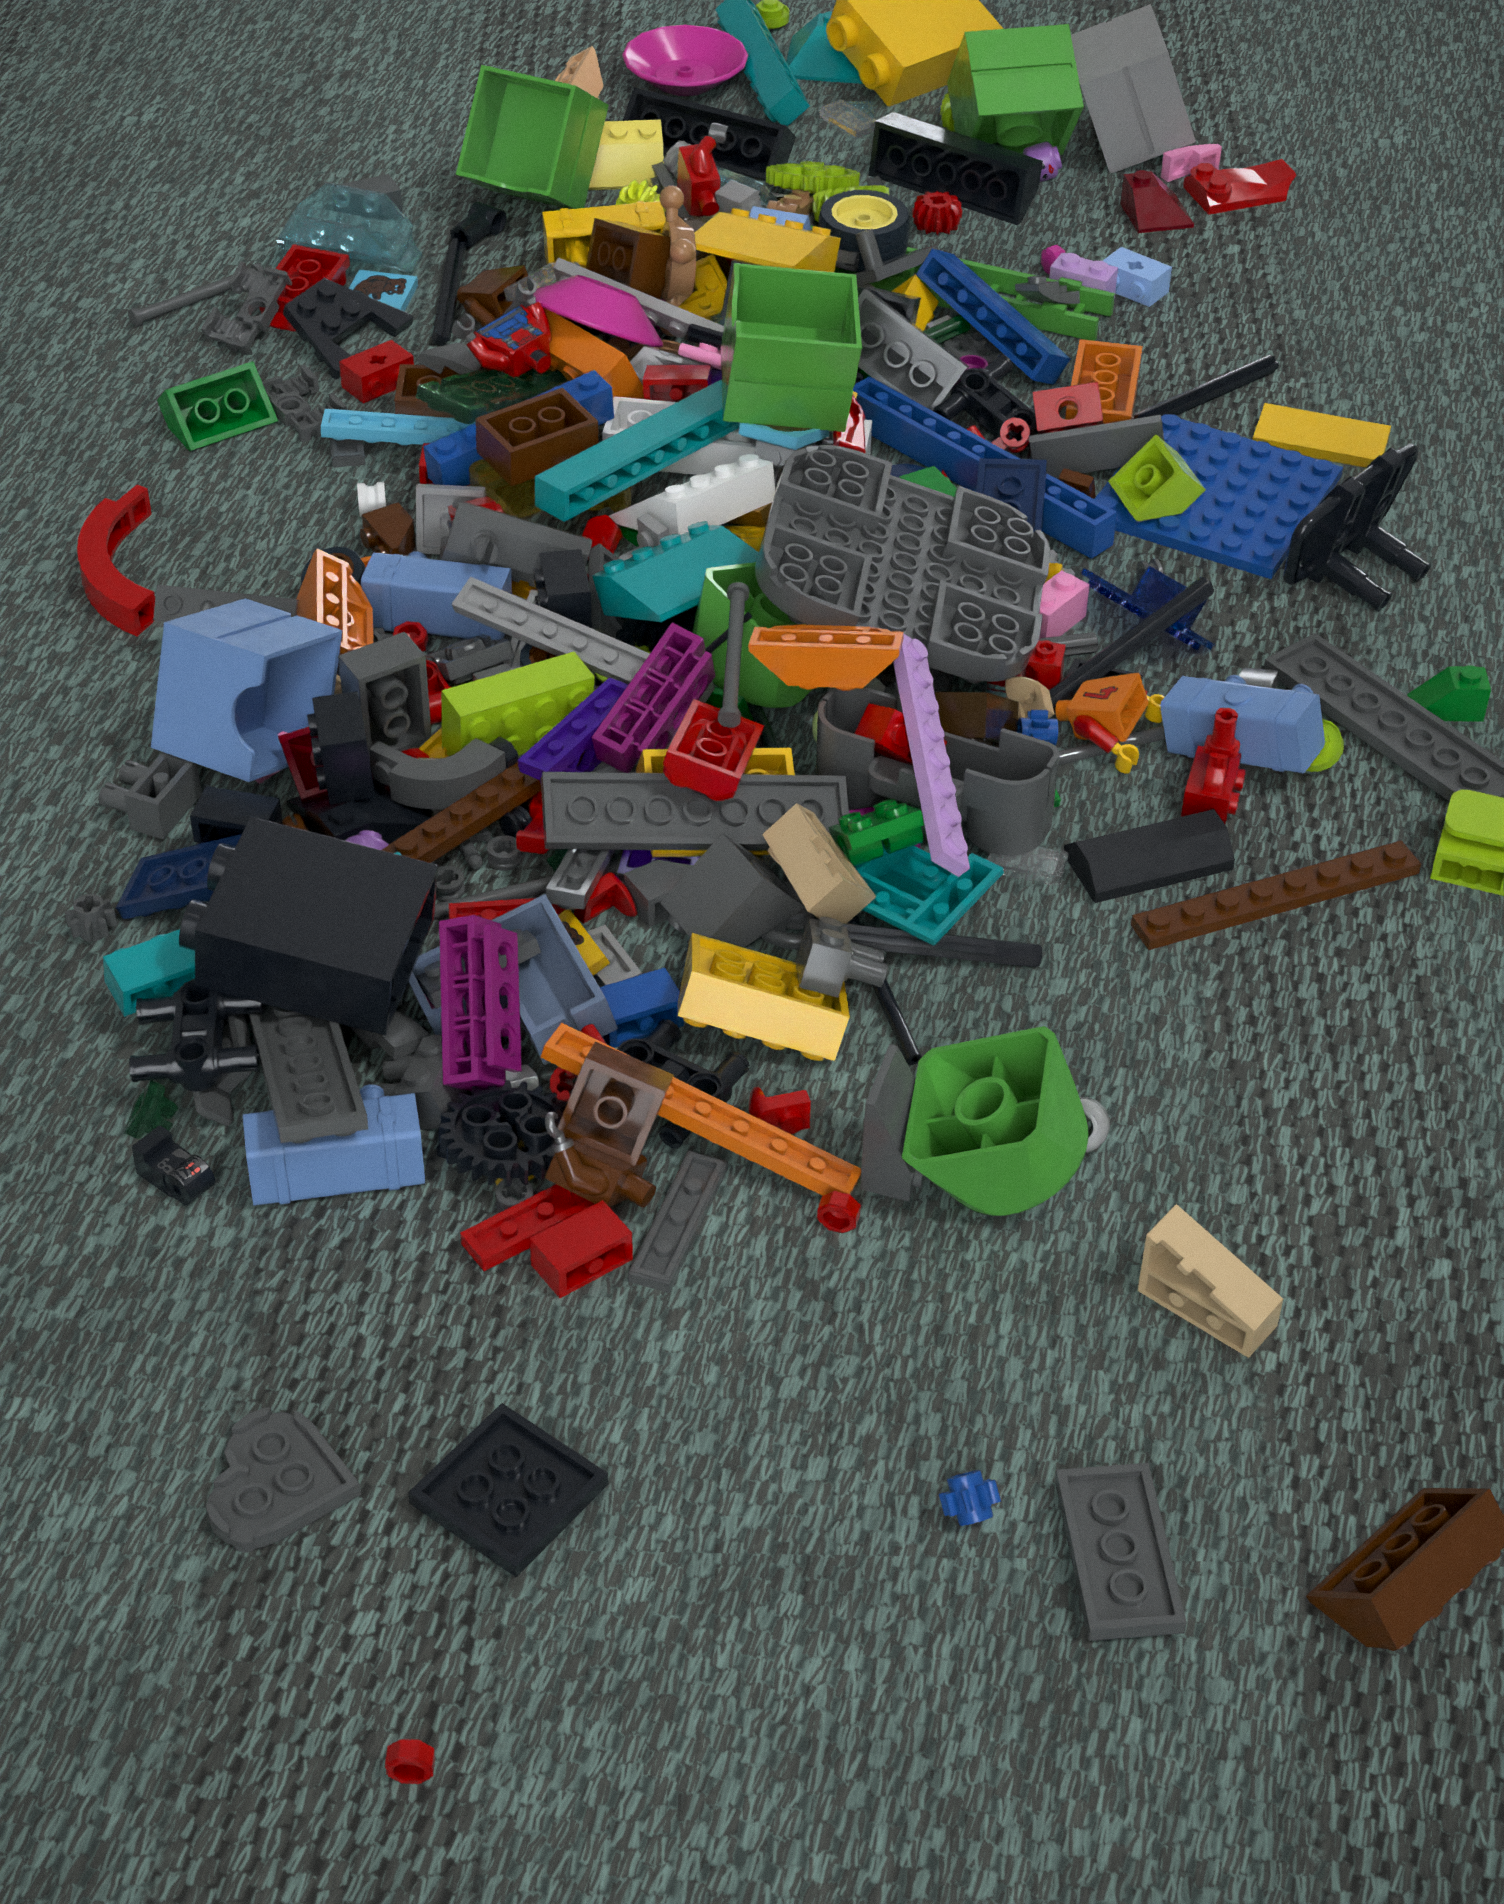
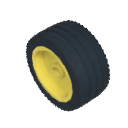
[819,190,909,272]

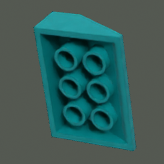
[592,521,759,622]

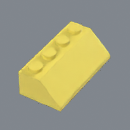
[589,119,664,190]

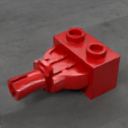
[1181,708,1246,825]

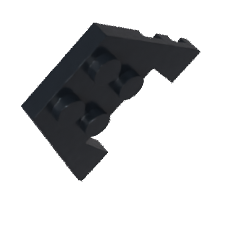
[283,278,414,380]

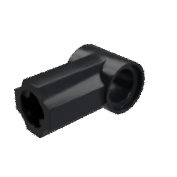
[450,201,507,249]

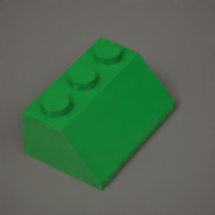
[157,361,278,451]

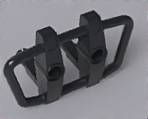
[1283,444,1431,612]

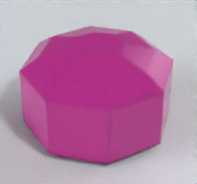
[1041,245,1065,275]

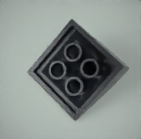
[286,778,432,844]

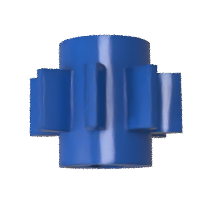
[1017,709,1058,746]
[939,1470,1001,1526]

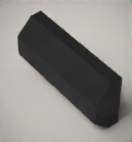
[1063,809,1235,903]

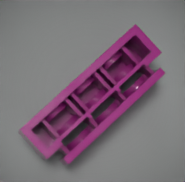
[592,623,715,773]
[439,915,522,1091]

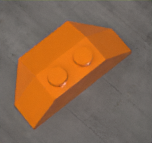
[297,549,373,655]
[748,624,904,691]

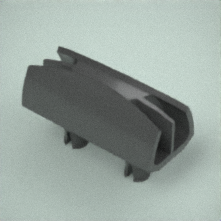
[440,500,592,587]

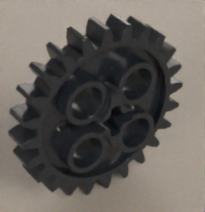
[439,1080,567,1187]

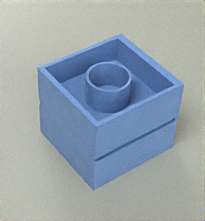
[151,598,342,782]

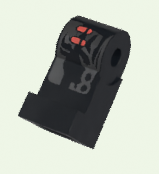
[131,1125,215,1205]

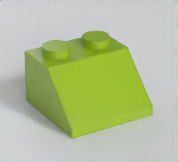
[1108,434,1206,521]

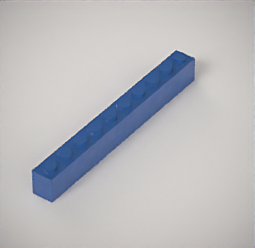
[853,376,1117,559]

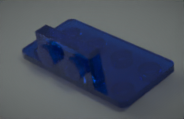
[1080,566,1214,650]

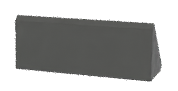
[1029,415,1165,478]

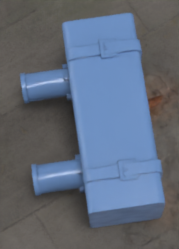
[361,551,512,640]
[1161,675,1325,773]
[243,1085,425,1206]

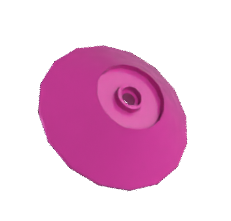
[622,25,748,96]
[535,275,663,348]

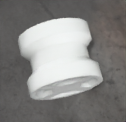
[357,482,386,517]

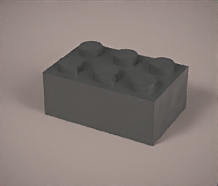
[338,632,432,764]

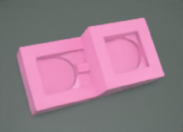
[1161,144,1222,182]

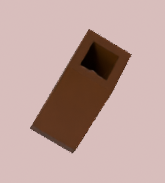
[360,502,416,556]

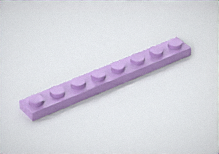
[893,634,970,877]

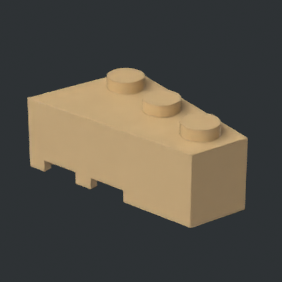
[762,803,876,924]
[1137,1204,1283,1358]

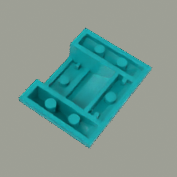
[786,11,863,84]
[854,846,1004,946]

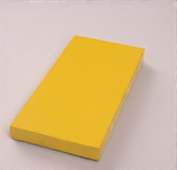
[1252,403,1391,468]

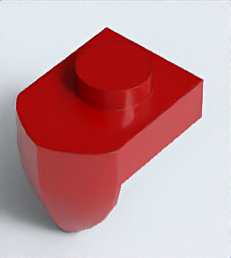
[582,515,623,561]
[574,872,638,924]
[749,1087,811,1134]

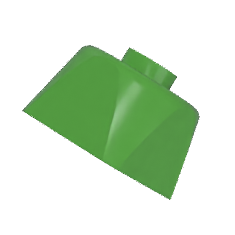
[692,562,812,708]
[902,1026,1088,1216]

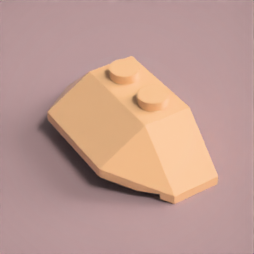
[555,46,604,99]

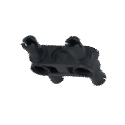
[933,354,1038,452]
[129,979,265,1092]
[617,1019,750,1149]

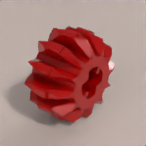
[912,191,962,236]

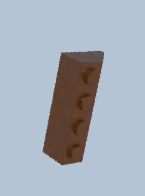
[1306,1488,1504,1651]

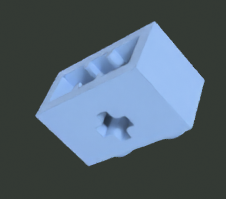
[1103,247,1172,307]

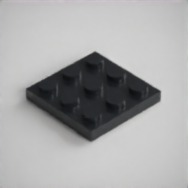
[408,1403,609,1577]

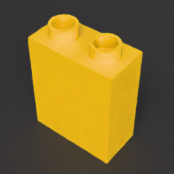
[826,0,1003,107]

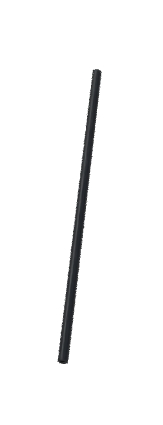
[746,702,922,1065]

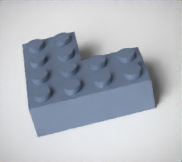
[408,894,618,1066]

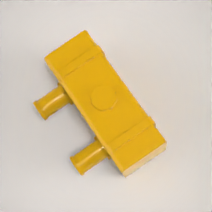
[542,201,666,277]

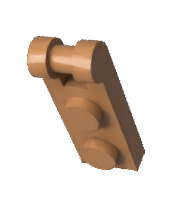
[767,190,813,215]

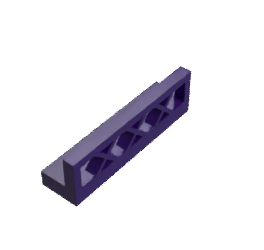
[517,677,628,782]

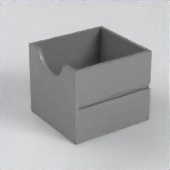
[1071,4,1196,173]

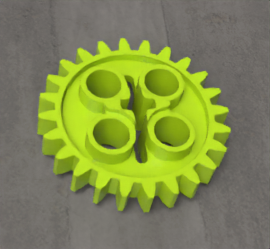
[766,161,860,194]

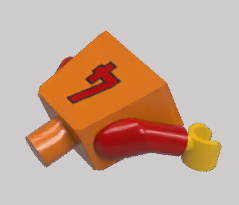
[1055,673,1164,774]

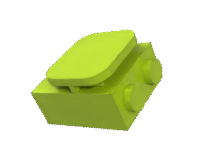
[1430,790,1504,896]

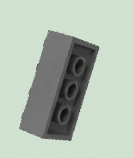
[858,289,970,411]

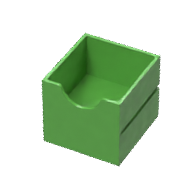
[947,24,1084,155]
[456,65,609,209]
[721,263,862,432]

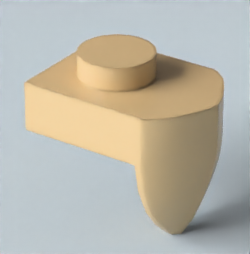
[1005,676,1054,719]

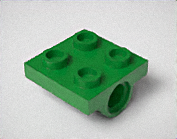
[828,799,925,866]

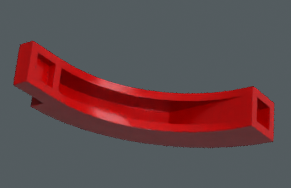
[77,485,155,637]

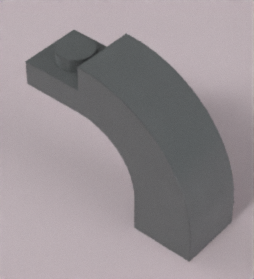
[369,738,506,809]

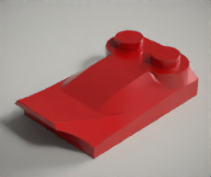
[1183,159,1296,215]
[259,244,350,332]
[663,699,764,801]

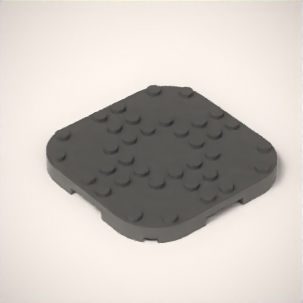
[755,445,1050,684]

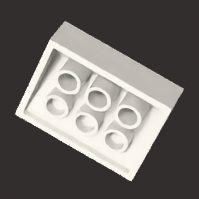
[609,454,775,535]

